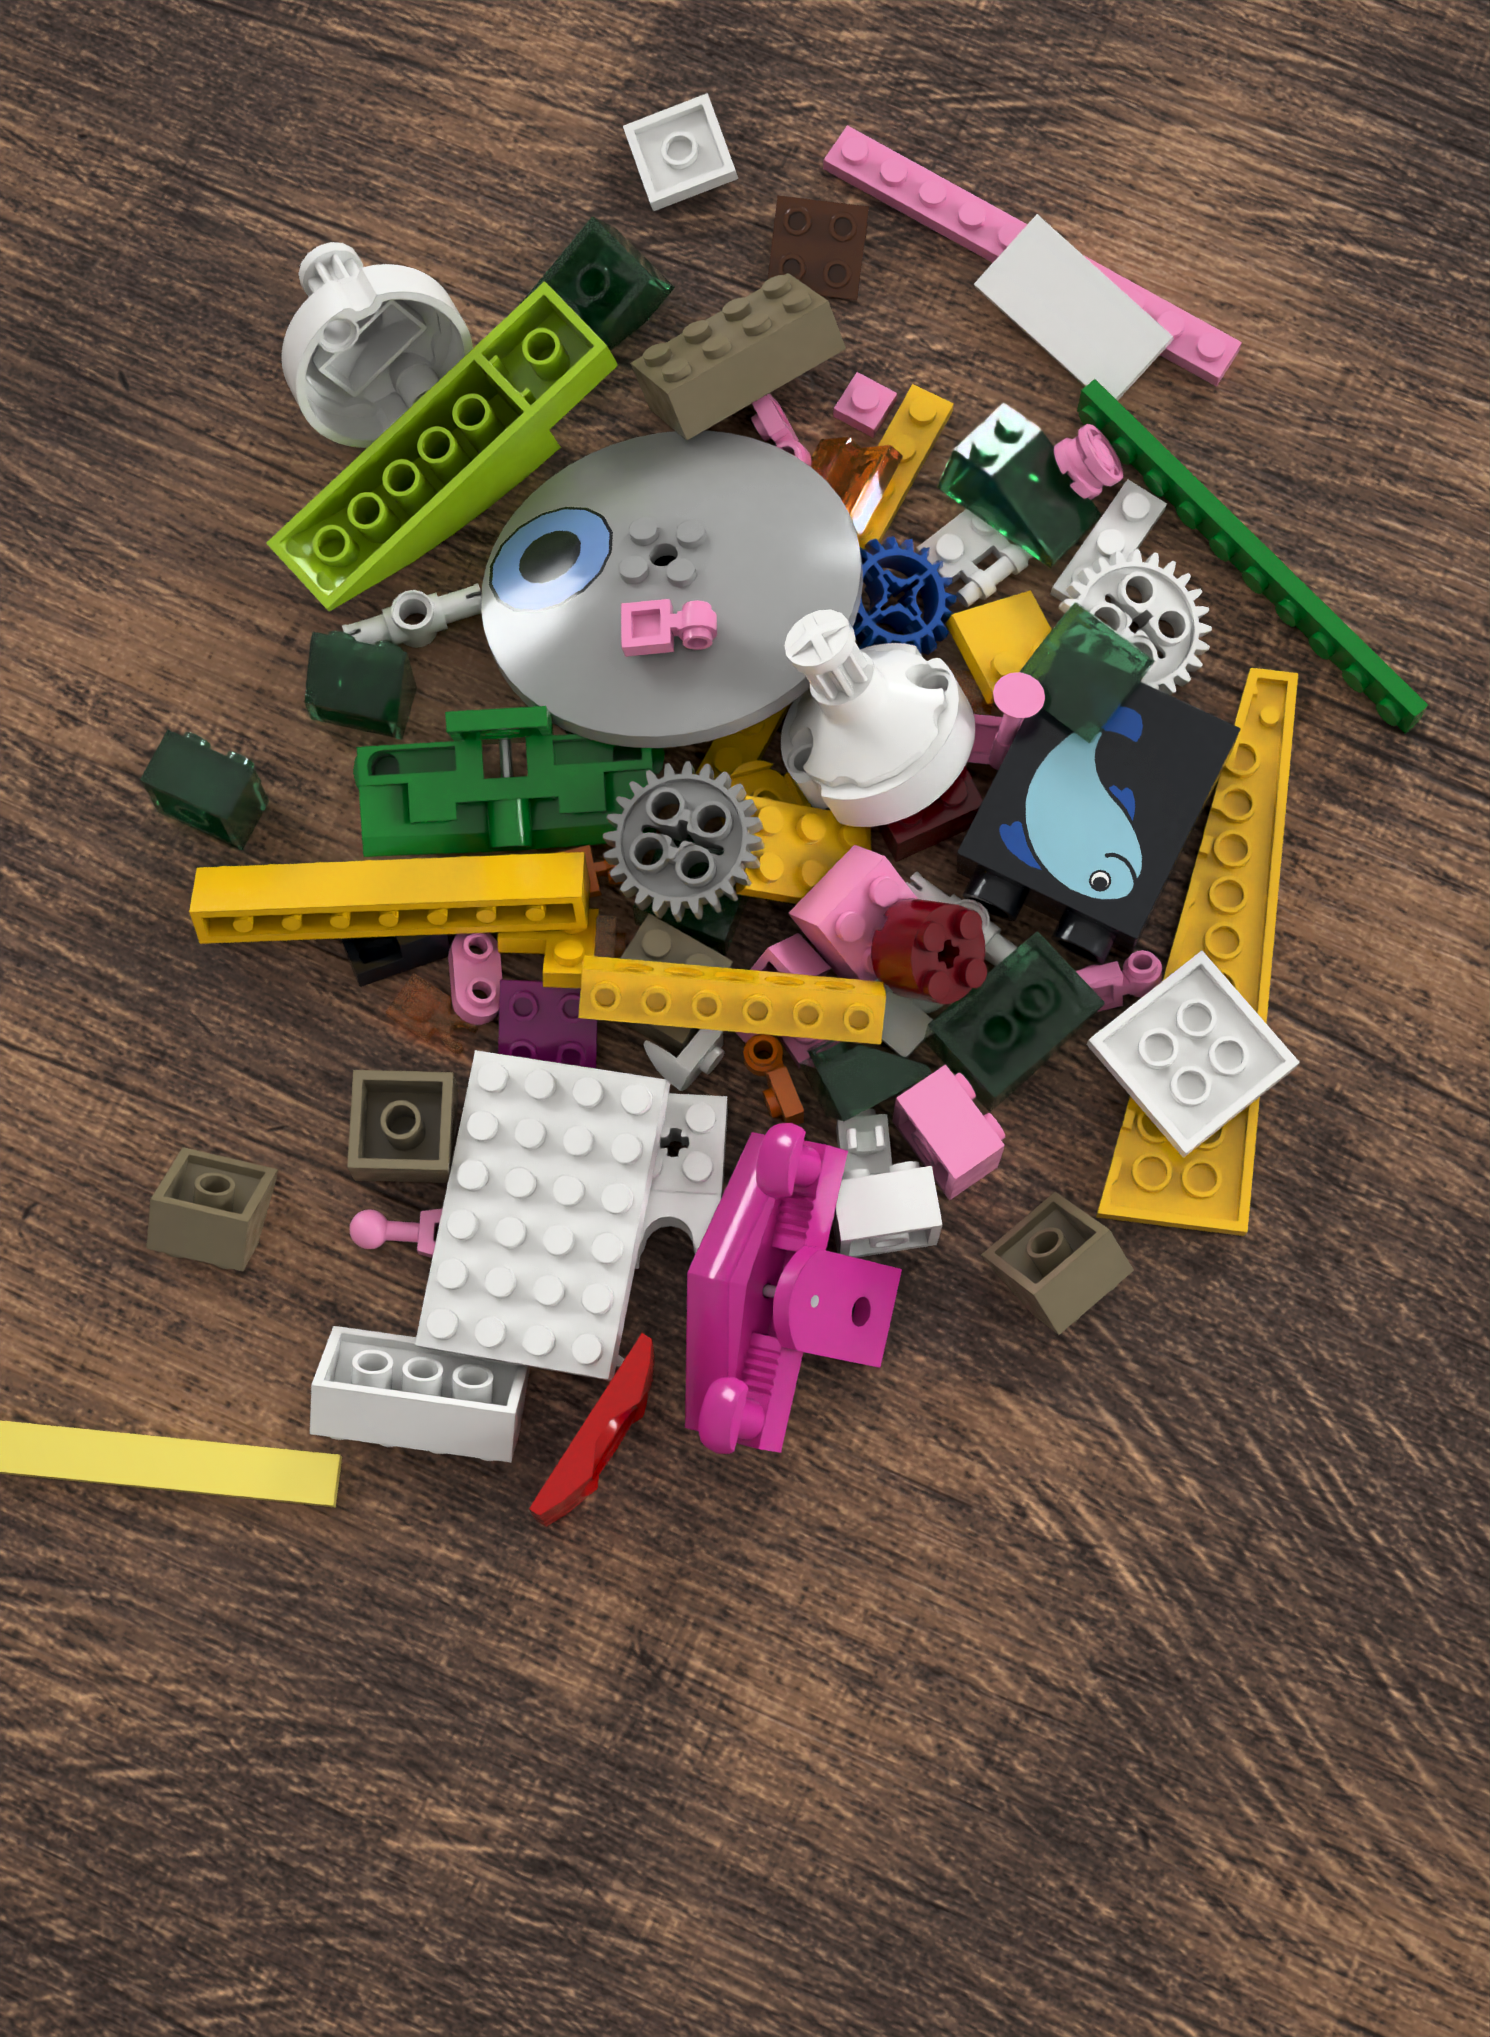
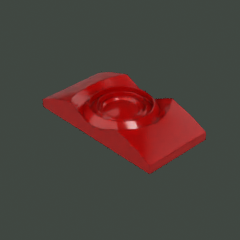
[529,1333,655,1527]

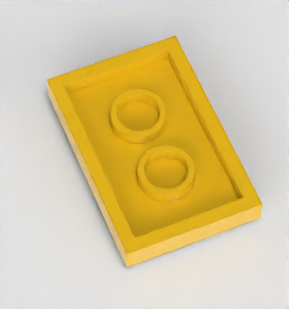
[736,795,871,904]

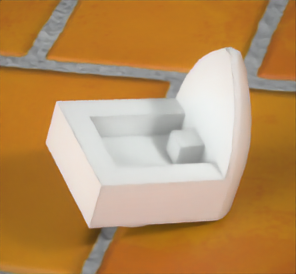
[643,1029,725,1091]

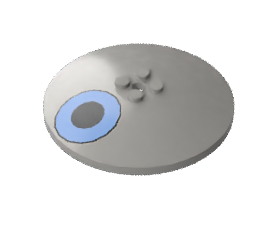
[481,431,863,748]

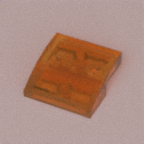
[811,437,903,535]

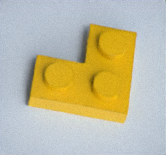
[497,909,599,988]

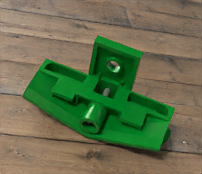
[353,706,665,857]

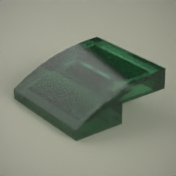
[1020,602,1155,743]

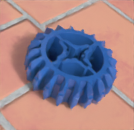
[853,536,957,655]

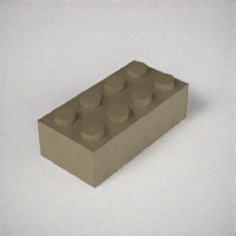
[630,273,846,440]

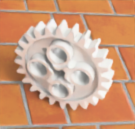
[1056,549,1212,695]

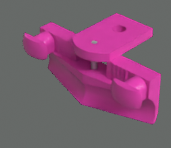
[685,1123,902,1454]

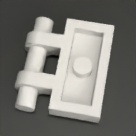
[916,492,1040,608]

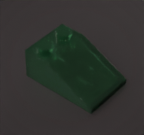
[519,216,675,351]
[937,403,1101,568]
[924,931,1105,1112]

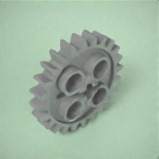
[603,761,764,921]

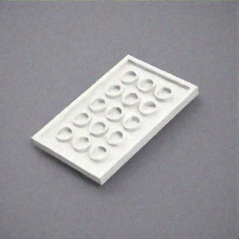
[415,1050,671,1381]

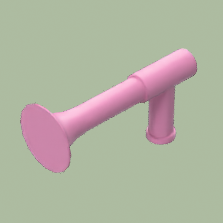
[989,672,1045,770]

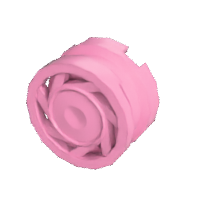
[1054,424,1123,500]

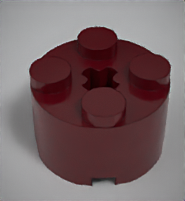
[871,898,987,1004]

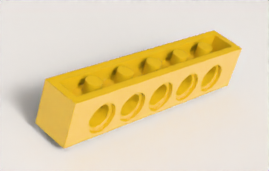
[578,955,886,1044]

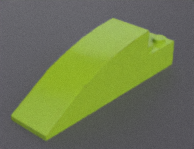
[266,281,618,612]

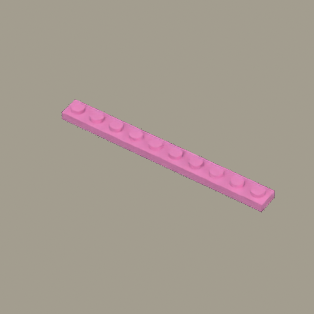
[823,125,1242,387]

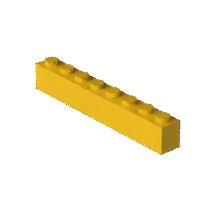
[189,852,590,944]

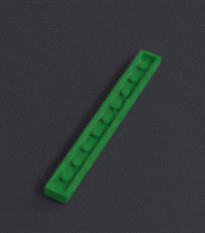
[1077,379,1428,734]

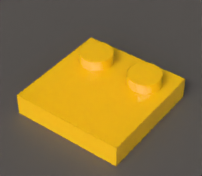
[946,590,1060,704]

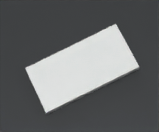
[974,214,1174,401]

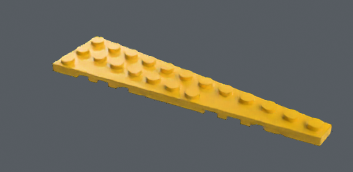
[1096,668,1298,1236]

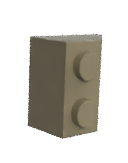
[146,1147,278,1271]
[981,1192,1134,1335]

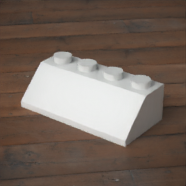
[310,1326,530,1463]

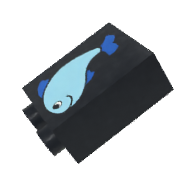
[957,645,1241,964]

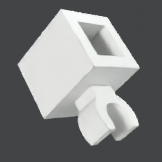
[836,1108,892,1175]

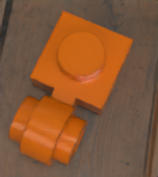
[743,1034,804,1125]

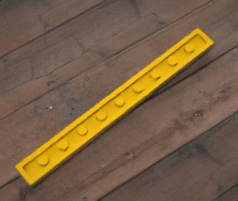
[696,384,954,780]

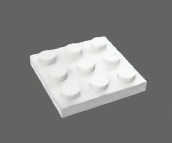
[1087,951,1300,1158]

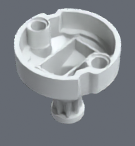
[282,242,473,448]
[781,609,975,827]

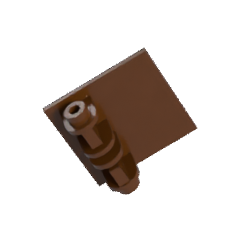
[767,195,869,300]

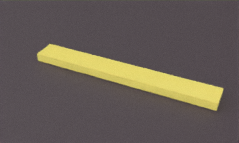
[0,1420,342,1508]

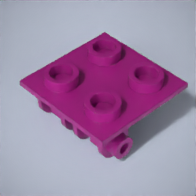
[498,979,598,1069]

